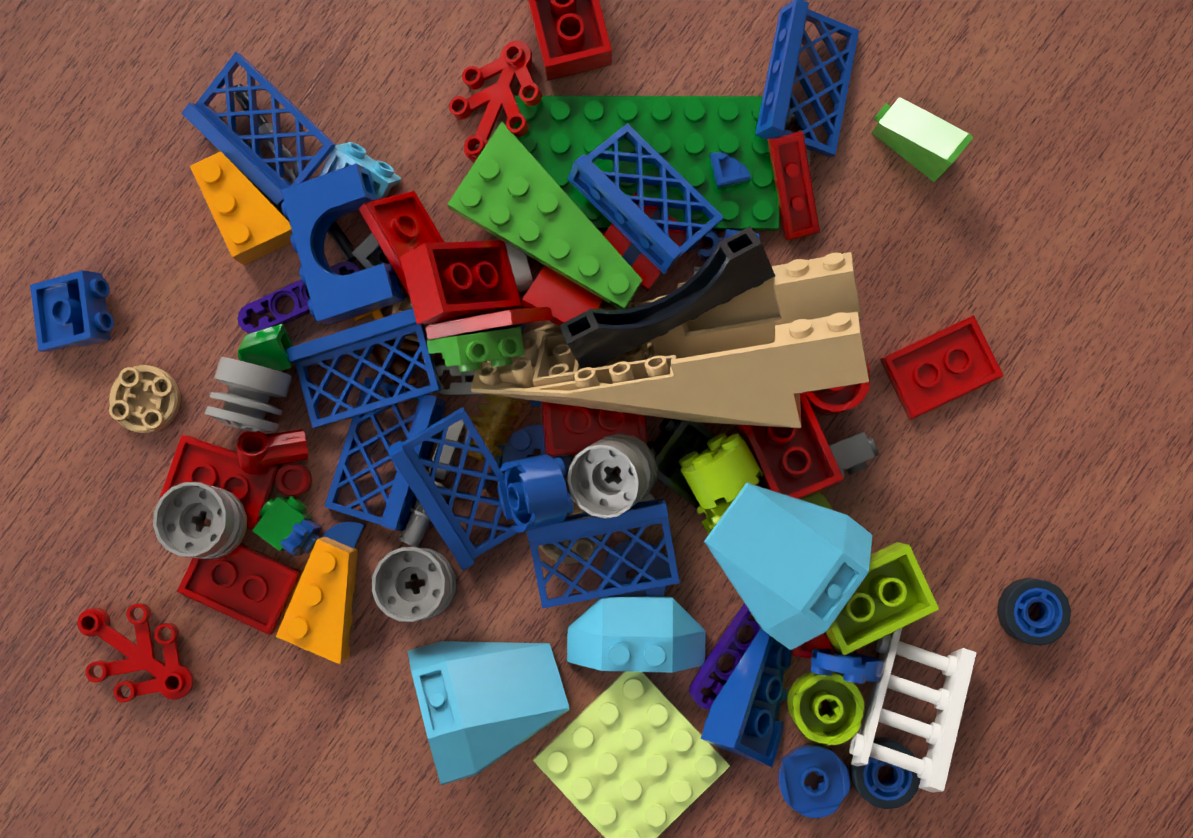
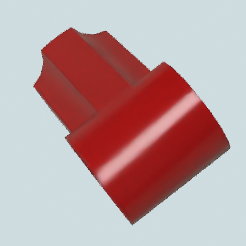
[236,429,308,474]

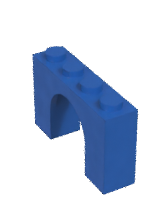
[281,163,405,325]

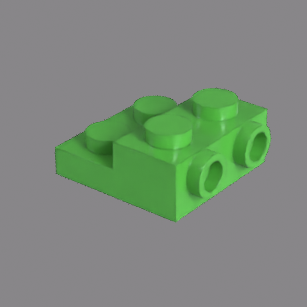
[427,327,525,372]

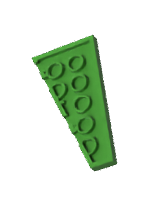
[447,122,642,310]

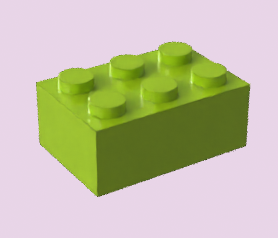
[826,542,939,655]

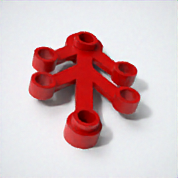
[449,40,542,163]
[77,603,193,703]

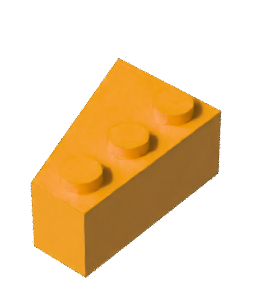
[190,151,293,265]
[276,537,358,664]

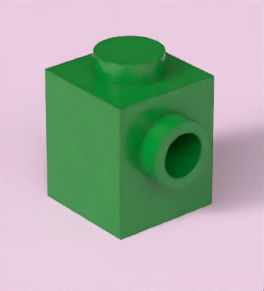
[238,323,293,371]
[252,496,313,551]

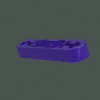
[237,261,361,334]
[689,603,761,709]

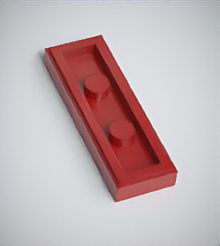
[767,131,820,241]

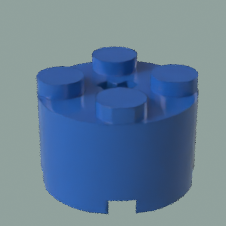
[498,454,574,533]

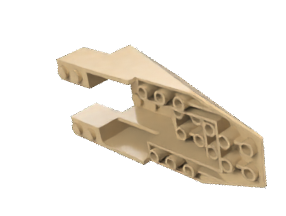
[471,252,869,428]

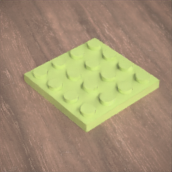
[533,671,730,838]

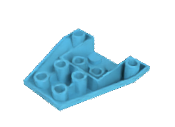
[704,483,873,650]
[408,641,570,786]

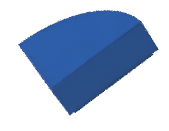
[709,152,751,189]
[321,522,366,548]

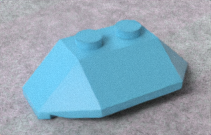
[567,596,706,673]

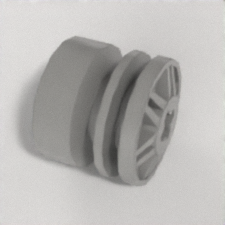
[204,357,292,433]
[567,433,657,519]
[153,482,247,559]
[372,547,457,622]

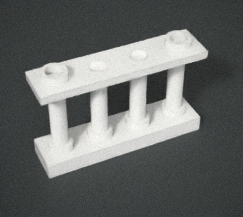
[849,628,976,793]

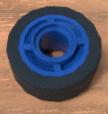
[997,578,1071,646]
[849,737,921,809]

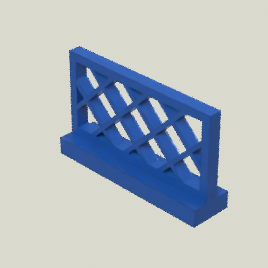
[755,0,859,157]
[181,52,336,206]
[567,123,724,274]
[286,308,442,428]
[324,377,447,531]
[388,407,518,570]
[527,498,680,608]

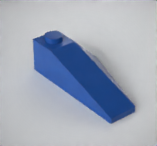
[701,629,792,767]

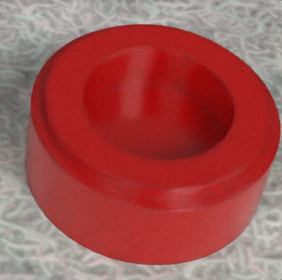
[275,463,312,497]

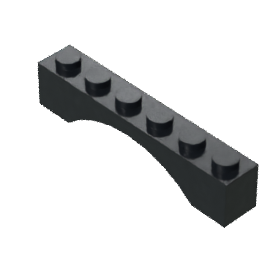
[560,226,775,369]

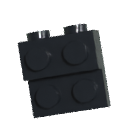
[646,418,715,508]

